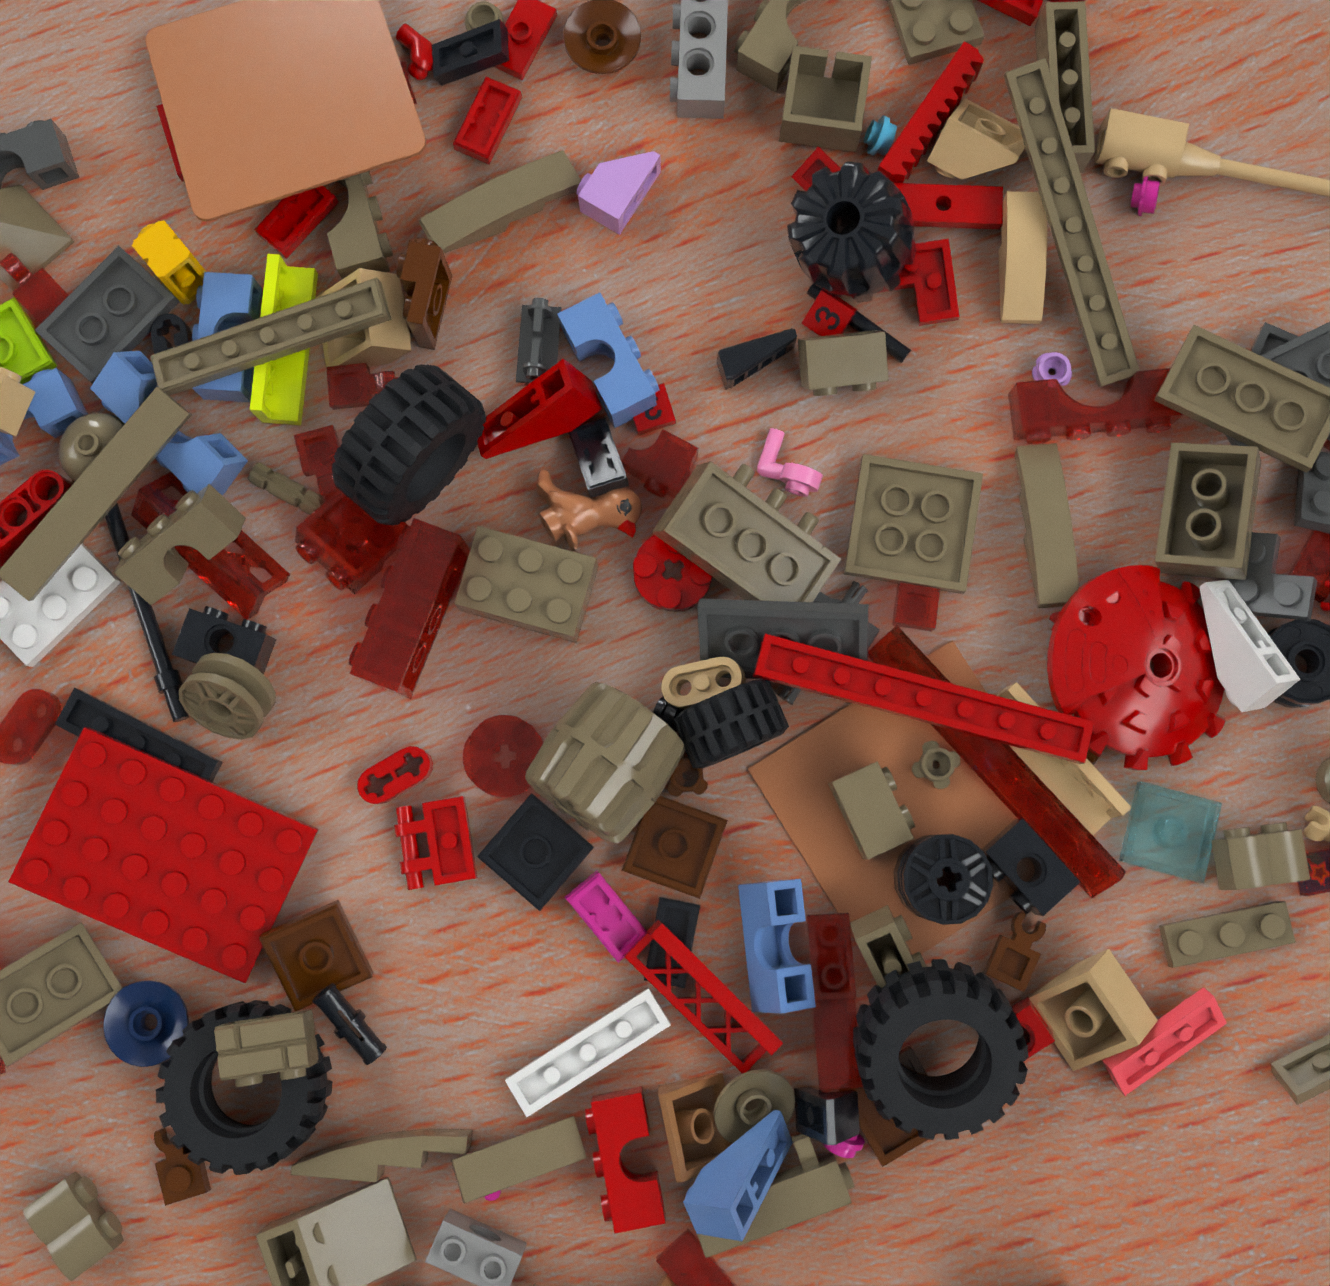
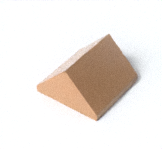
[658,1072,732,1183]

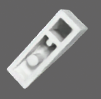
[1199,580,1300,712]

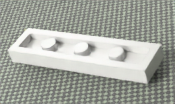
[505,987,671,1117]

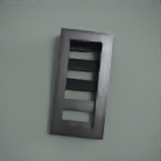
[717,328,797,390]

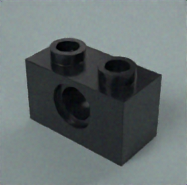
[172,606,276,675]
[982,818,1080,916]

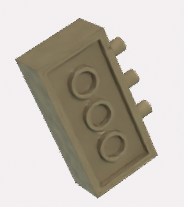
[652,461,841,602]

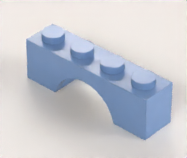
[90,351,248,495]

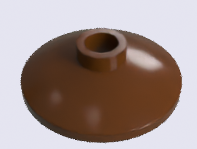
[563,0,641,74]

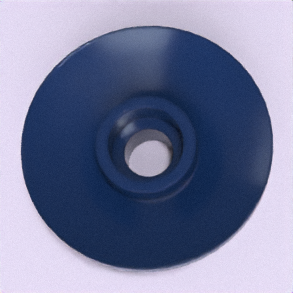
[103,980,189,1067]

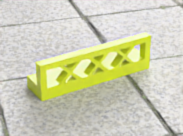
[249,254,318,426]

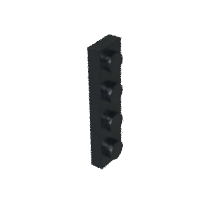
[55,688,223,782]

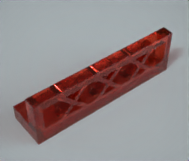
[131,472,290,620]

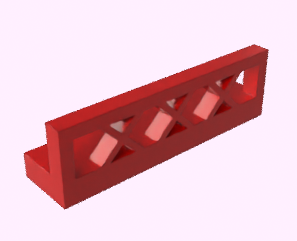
[623,919,783,1074]

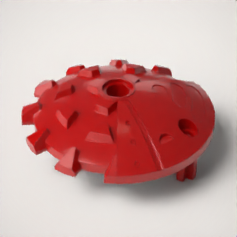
[1047,565,1226,770]

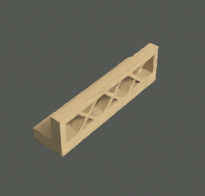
[996,682,1132,838]

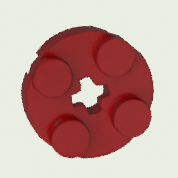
[633,535,713,612]

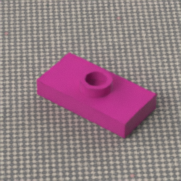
[565,870,647,963]

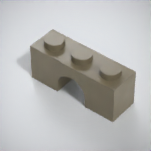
[114,484,246,606]

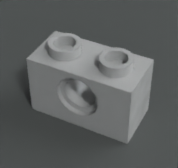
[425,1209,527,1286]

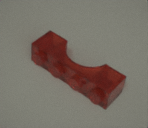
[1008,368,1183,444]

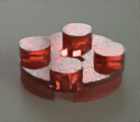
[463,715,544,798]

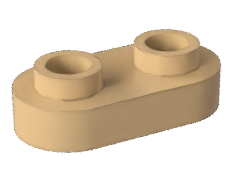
[661,657,746,709]

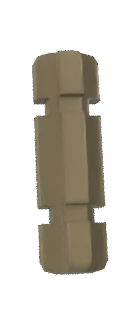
[248,463,325,516]

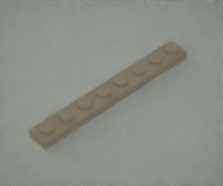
[1003,58,1140,387]

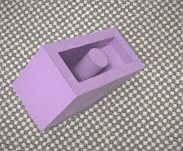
[577,151,661,235]

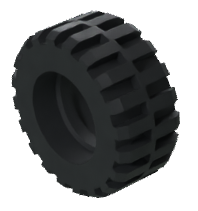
[332,364,486,526]
[853,959,1029,1140]
[156,1000,333,1175]

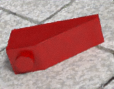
[477,358,602,459]

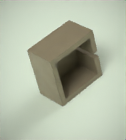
[779,45,872,152]

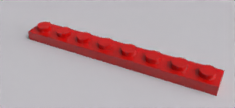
[753,634,1094,764]

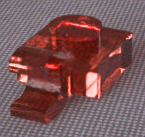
[0,253,69,324]
[327,363,399,410]
[294,424,342,502]

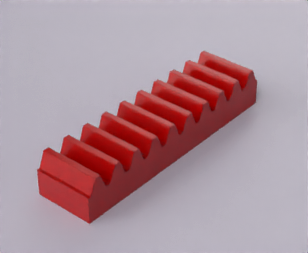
[877,41,984,183]

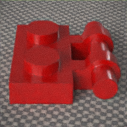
[394,796,478,890]

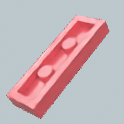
[1102,987,1227,1096]

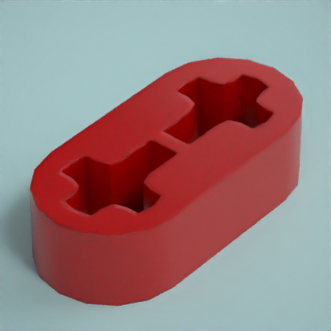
[357,746,433,804]

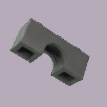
[0,119,79,190]

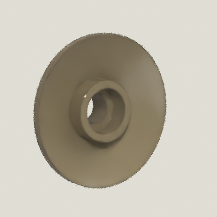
[714,1070,795,1144]

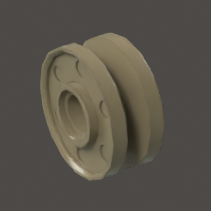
[179,653,276,740]

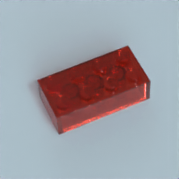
[349,518,470,700]

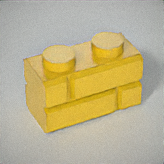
[132,220,206,305]

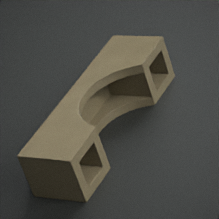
[734,0,807,92]
[327,171,393,279]

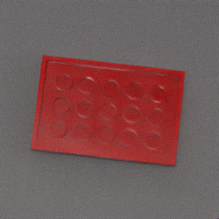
[8,727,319,983]

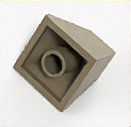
[0,185,74,293]

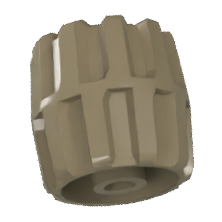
[525,682,685,844]

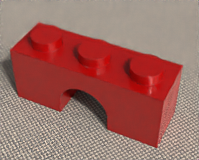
[585,1086,666,1234]

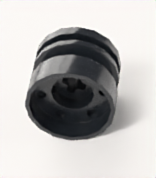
[893,834,993,925]

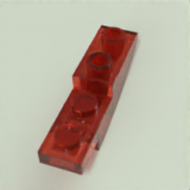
[807,913,863,1091]

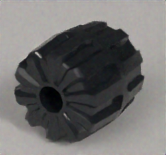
[787,161,916,303]

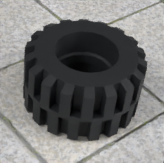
[673,679,789,768]

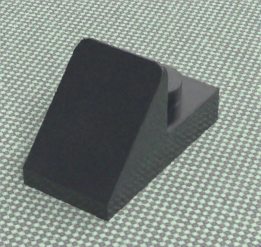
[794,1087,860,1145]

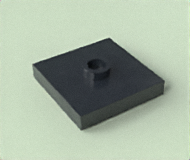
[477,793,594,911]

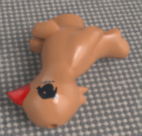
[536,469,642,551]

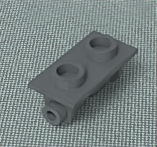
[516,298,562,383]

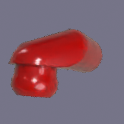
[396,24,433,80]

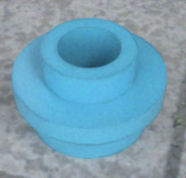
[863,115,897,156]

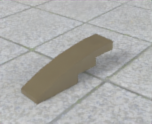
[419,150,581,253]
[1014,443,1079,608]
[291,1128,473,1183]

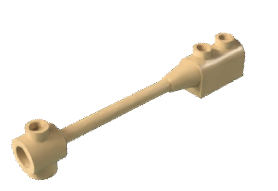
[1094,108,1330,197]

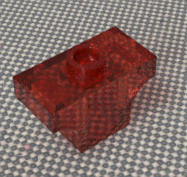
[622,429,699,498]

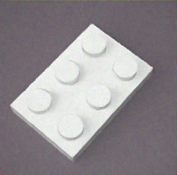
[0,543,121,667]

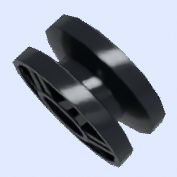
[1267,619,1330,708]

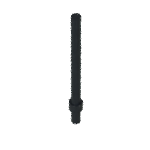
[105,503,189,722]

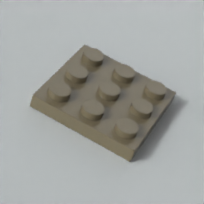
[843,454,983,594]

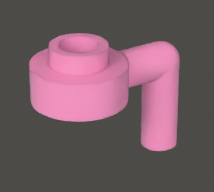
[757,428,823,497]

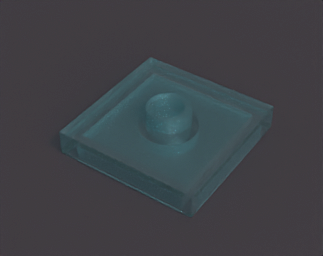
[1119,781,1222,884]

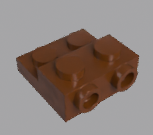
[396,238,452,350]

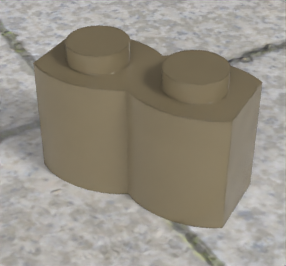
[1211,822,1310,890]
[23,1172,124,1281]

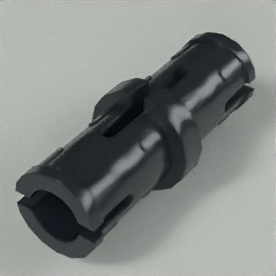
[312,983,387,1065]

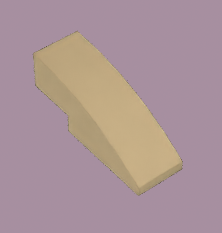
[998,191,1047,324]

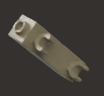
[697,1134,855,1258]

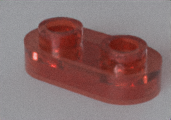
[0,689,62,765]

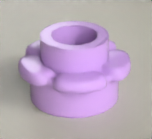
[1032,352,1072,391]

